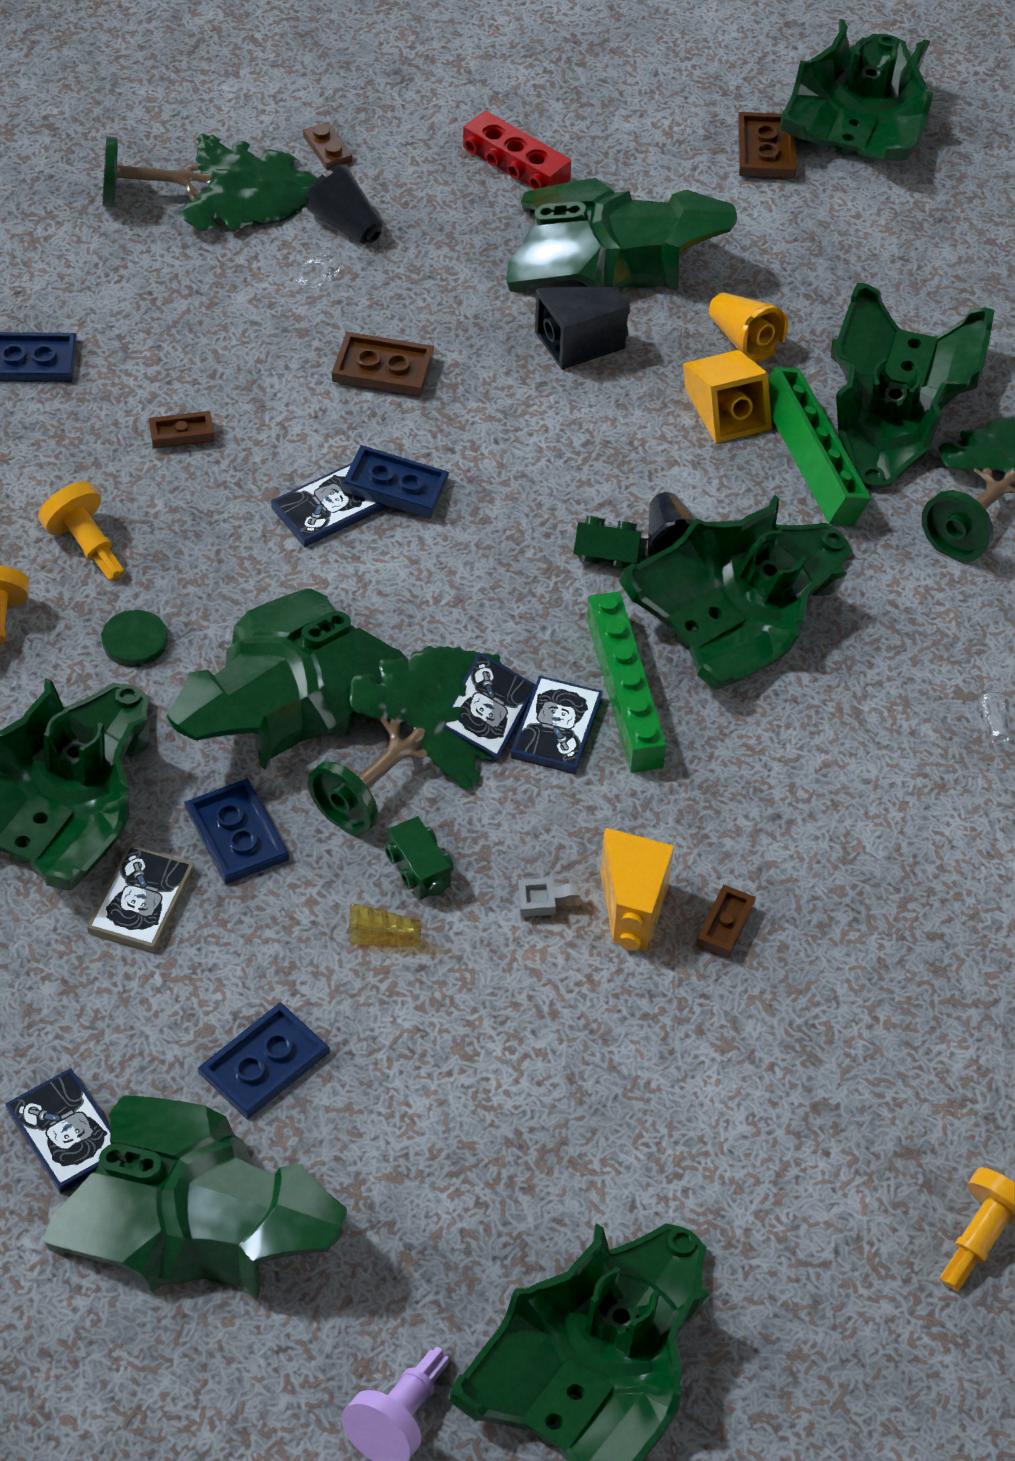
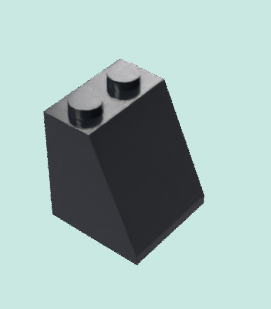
[535,287,630,370]

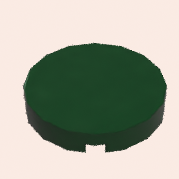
[101,610,168,667]

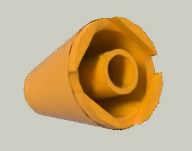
[709,292,789,363]

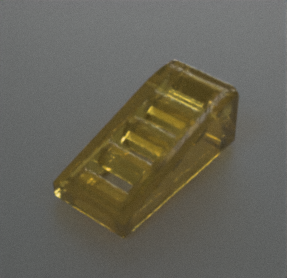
[349,904,421,947]

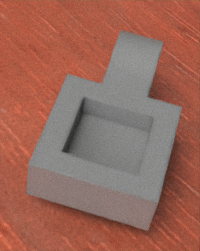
[518,878,580,917]

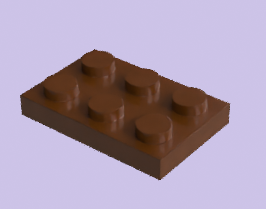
[737,112,796,178]
[332,331,434,397]

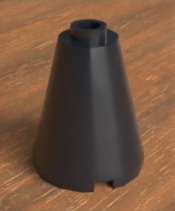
[305,164,382,244]
[648,492,696,557]

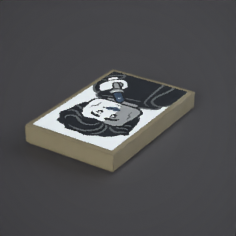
[87,845,195,953]

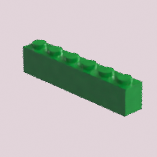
[768,367,872,525]
[587,591,666,773]

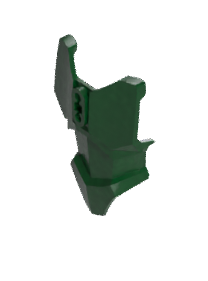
[779,19,933,161]
[506,178,738,292]
[831,282,994,490]
[619,495,851,689]
[167,588,409,770]
[0,678,150,890]
[43,1095,347,1300]
[450,1223,712,1461]

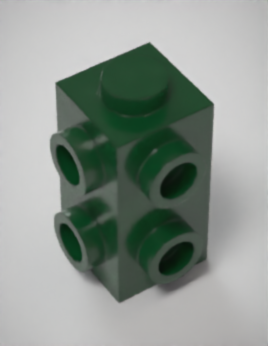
[573,516,648,568]
[384,816,454,900]

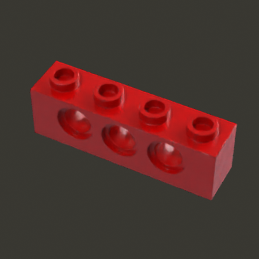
[463,110,572,190]

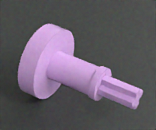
[342,1347,450,1461]

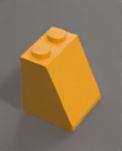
[683,350,772,444]
[600,828,674,951]

